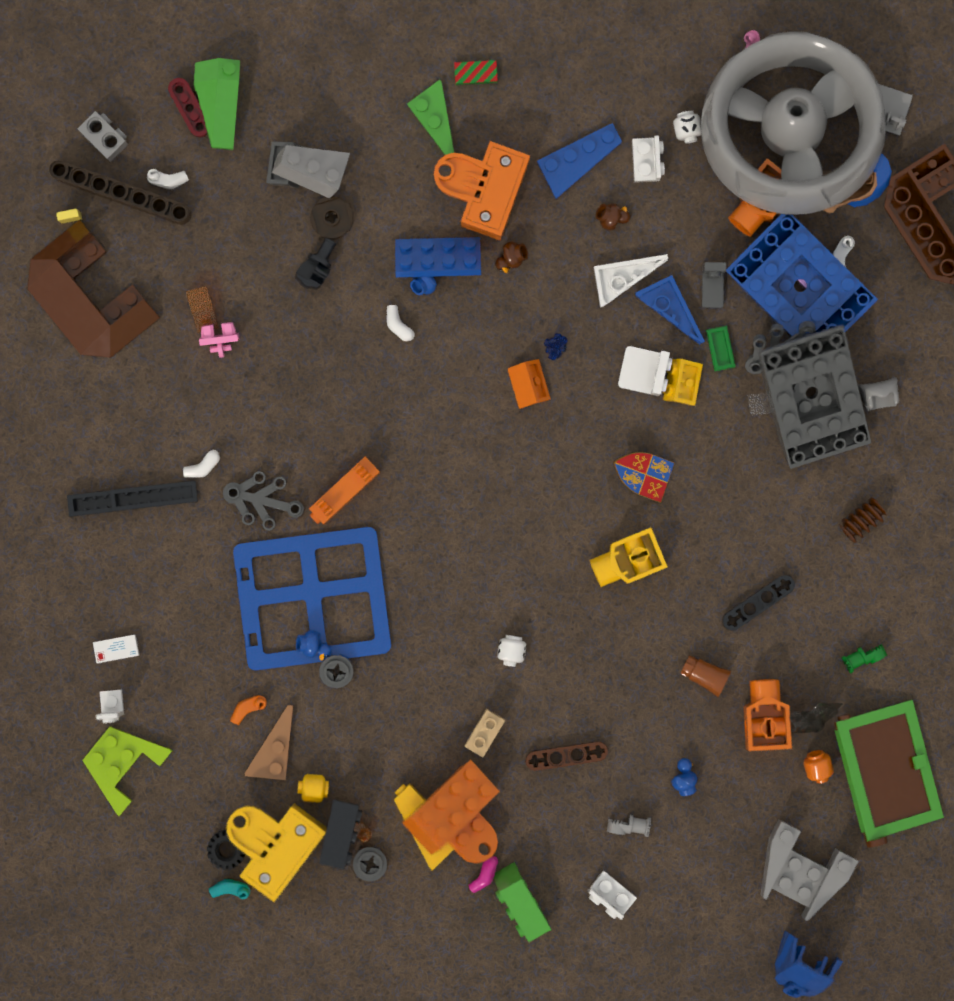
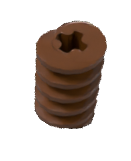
[839,497,887,543]

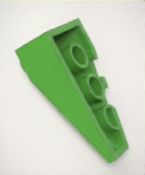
[194,58,240,150]

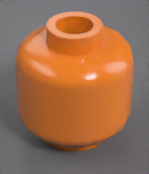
[804,750,834,784]

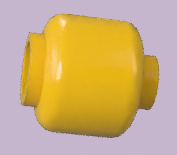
[297,774,329,803]

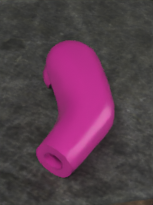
[469,856,498,893]

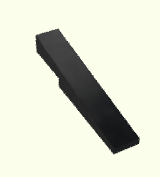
[67,481,198,517]

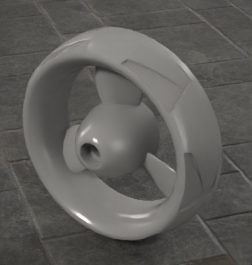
[701,31,886,215]

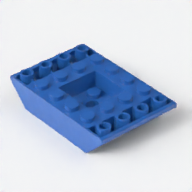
[726,214,878,337]

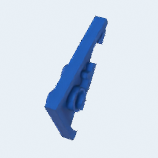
[635,275,705,345]

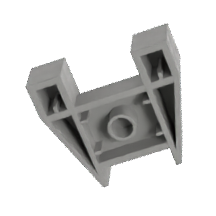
[760,819,858,921]

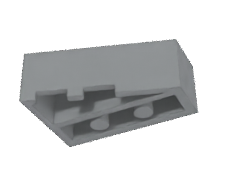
[272,145,350,198]

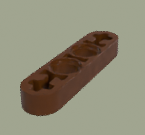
[525,741,608,771]

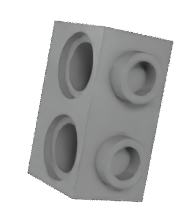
[78,111,129,162]

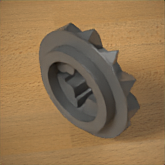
[319,654,353,688]
[353,847,387,881]

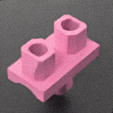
[199,322,240,358]

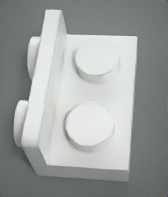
[632,136,665,182]
[588,870,637,920]

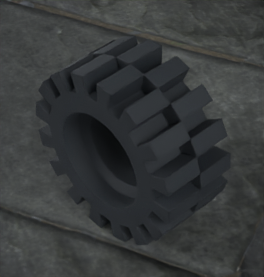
[207,829,246,870]

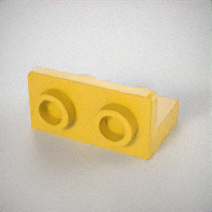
[663,359,703,406]

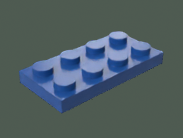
[395,237,481,277]

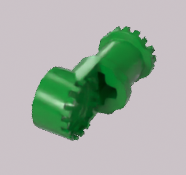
[841,645,888,674]

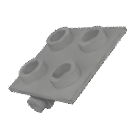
[879,84,913,136]

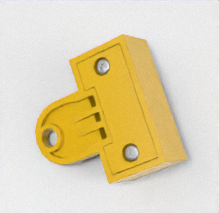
[227,803,327,902]

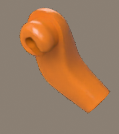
[230,695,267,725]

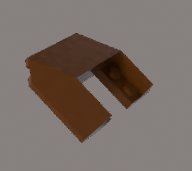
[884,144,954,285]
[27,220,160,358]

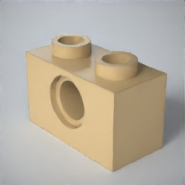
[465,708,505,757]

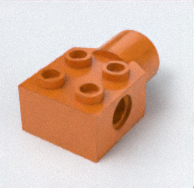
[728,158,781,237]
[743,679,792,751]

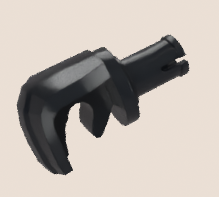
[294,238,337,290]

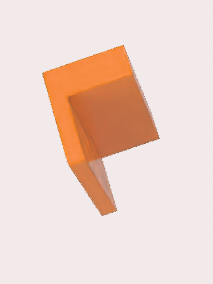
[508,359,551,409]

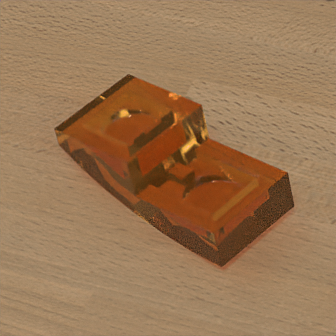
[186,286,219,334]

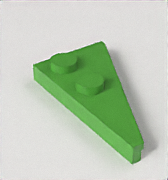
[407,80,454,155]

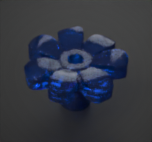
[544,333,568,360]

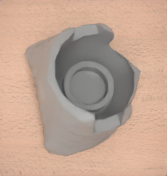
[857,377,899,411]

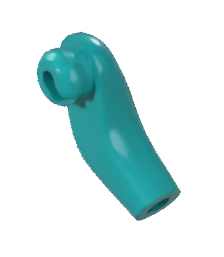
[209,879,251,899]

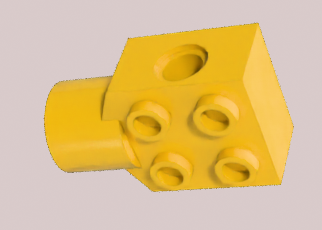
[589,528,667,587]

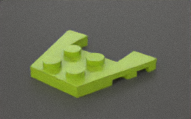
[82,726,173,816]

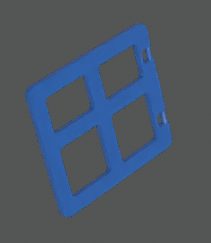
[233,527,391,670]

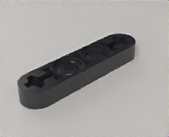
[722,575,795,630]

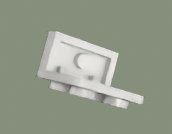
[618,346,672,396]

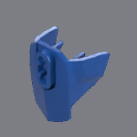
[775,931,843,998]

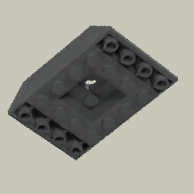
[759,325,871,469]

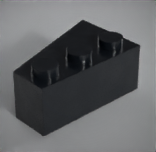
[319,799,363,870]

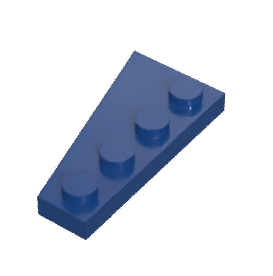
[537,123,622,199]

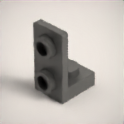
[702,262,726,308]

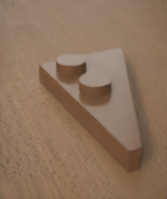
[245,705,294,780]

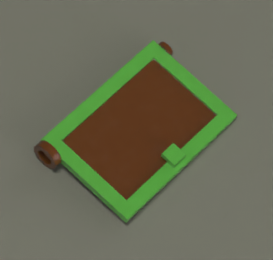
[834,700,944,847]

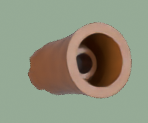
[681,655,731,697]

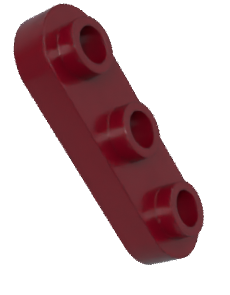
[168,78,208,138]

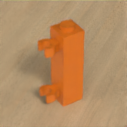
[309,456,380,525]

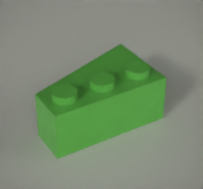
[494,862,551,942]

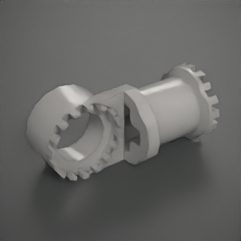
[607,815,651,837]

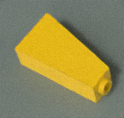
[394,783,454,870]

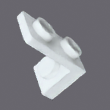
[96,689,124,723]

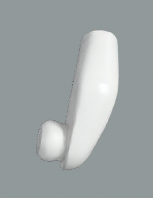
[147,169,189,190]
[833,236,855,266]
[387,305,415,341]
[183,450,220,477]

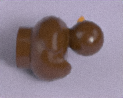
[595,203,631,230]
[495,241,528,273]

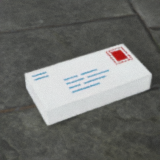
[93,634,139,663]

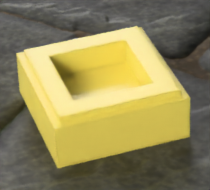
[56,209,82,224]

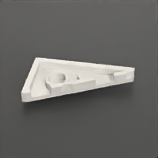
[593,254,668,307]

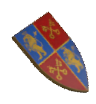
[613,452,675,503]

